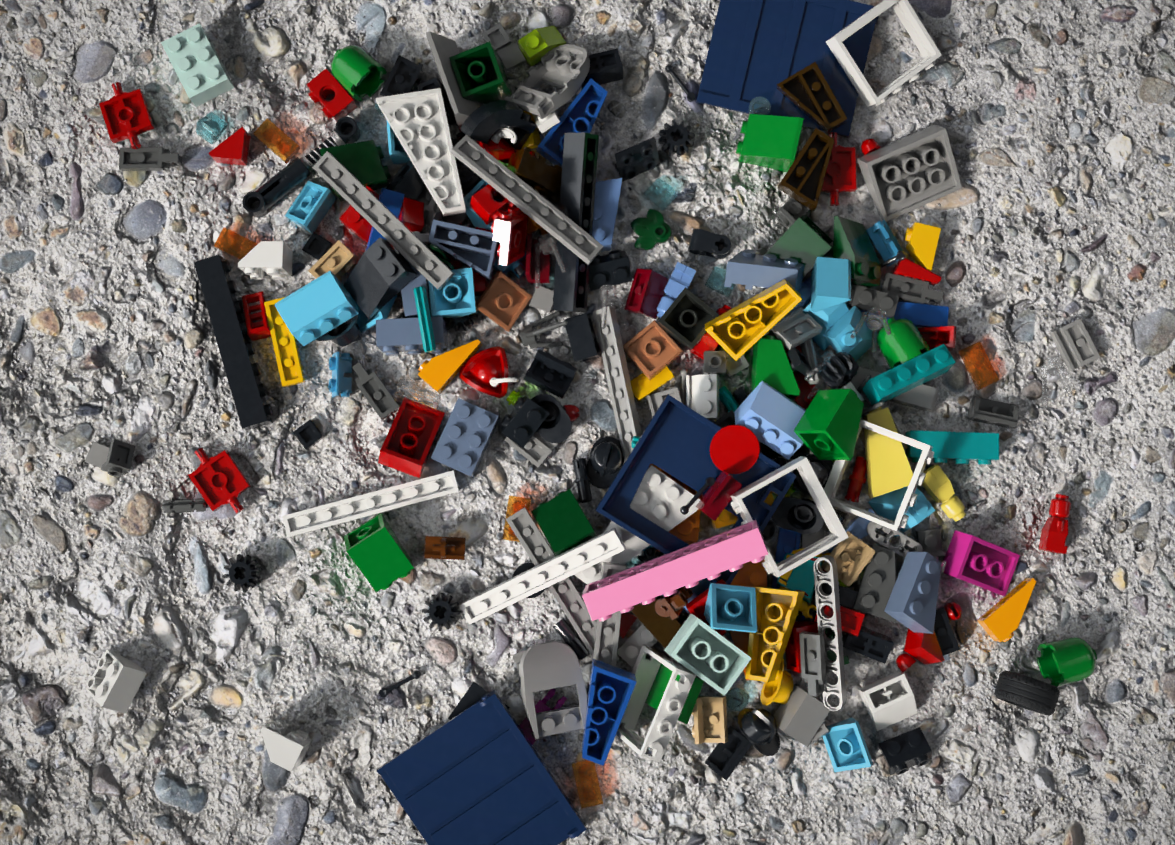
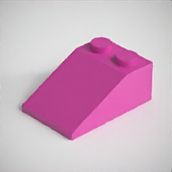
[941,530,1020,596]

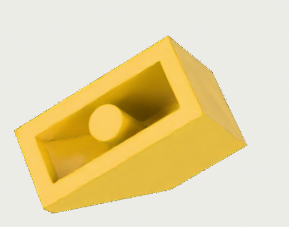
[904,222,941,271]

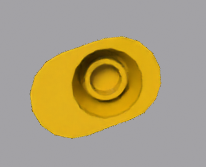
[760,658,794,706]

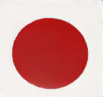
[710,425,760,474]

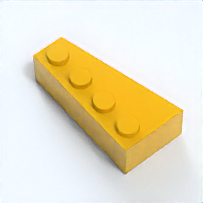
[705,279,802,361]
[745,587,805,682]

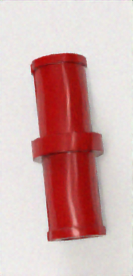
[845,456,867,503]

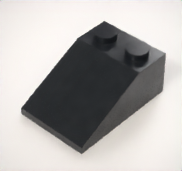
[343,238,417,319]

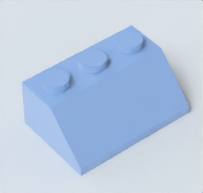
[734,380,806,460]

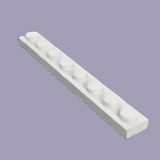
[282,470,460,537]
[459,528,626,624]

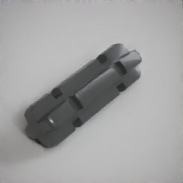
[162,499,207,513]

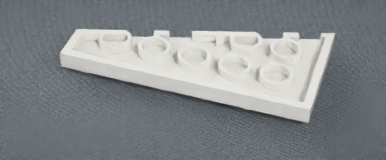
[376,88,466,216]
[574,465,700,584]

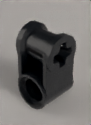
[688,229,731,259]

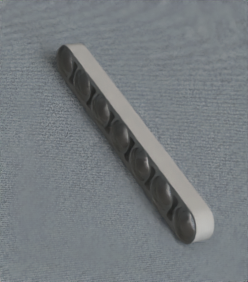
[813,555,847,711]

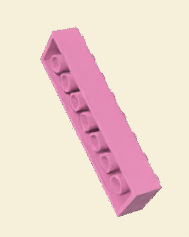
[582,520,768,621]

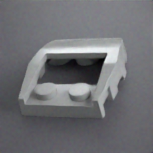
[505,44,590,119]
[519,641,587,739]

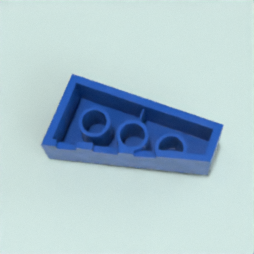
[537,79,608,167]
[582,659,637,766]

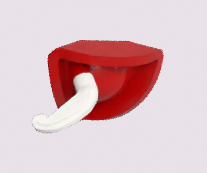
[476,128,517,163]
[459,346,519,398]

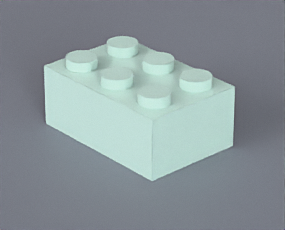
[161,23,235,107]
[664,613,752,696]

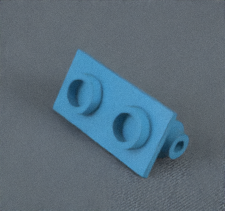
[866,220,907,267]
[329,352,352,398]

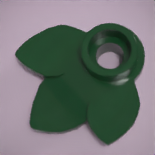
[630,209,672,250]
[423,242,455,270]

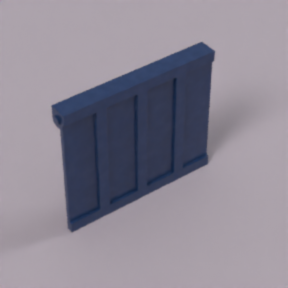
[696,0,879,138]
[377,689,587,845]

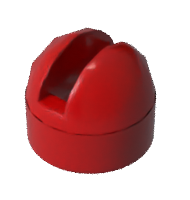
[861,139,880,155]
[563,404,579,422]
[944,602,962,621]
[896,653,916,673]

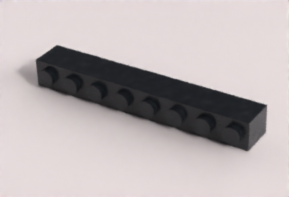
[553,132,599,313]
[194,255,273,430]

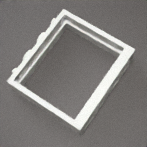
[826,0,942,107]
[824,419,935,531]
[730,456,849,577]
[616,645,696,762]

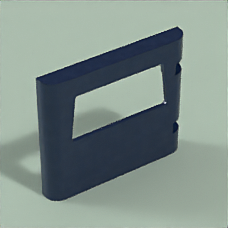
[595,394,796,585]

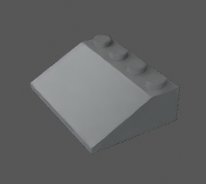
[426,31,481,132]
[857,125,962,222]

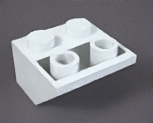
[238,241,293,280]
[86,649,147,714]
[858,671,918,731]
[261,720,313,772]

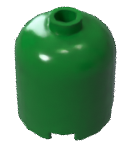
[331,45,387,101]
[876,317,931,369]
[1037,637,1097,687]

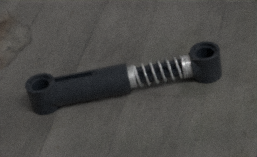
[242,117,361,218]

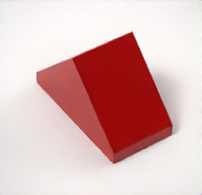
[208,127,250,166]
[398,197,424,232]
[918,326,956,351]
[904,628,944,665]

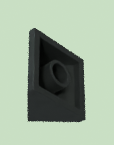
[658,287,719,349]

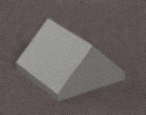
[773,684,831,747]

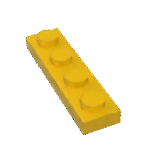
[264,297,305,387]

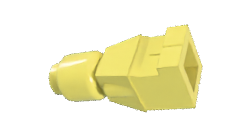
[922,464,966,522]

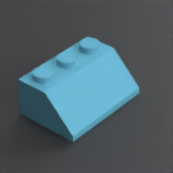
[275,270,359,346]

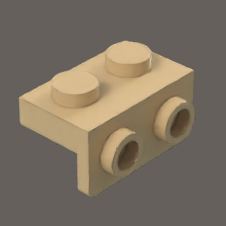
[308,240,359,282]
[821,531,876,587]
[692,696,728,744]

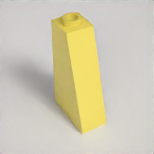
[863,407,913,499]

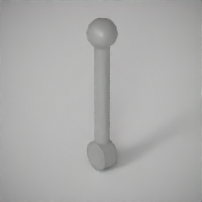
[680,368,688,405]
[338,773,364,817]

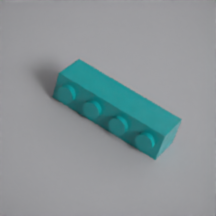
[862,344,956,405]
[905,430,999,465]

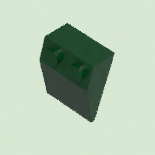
[833,216,882,287]

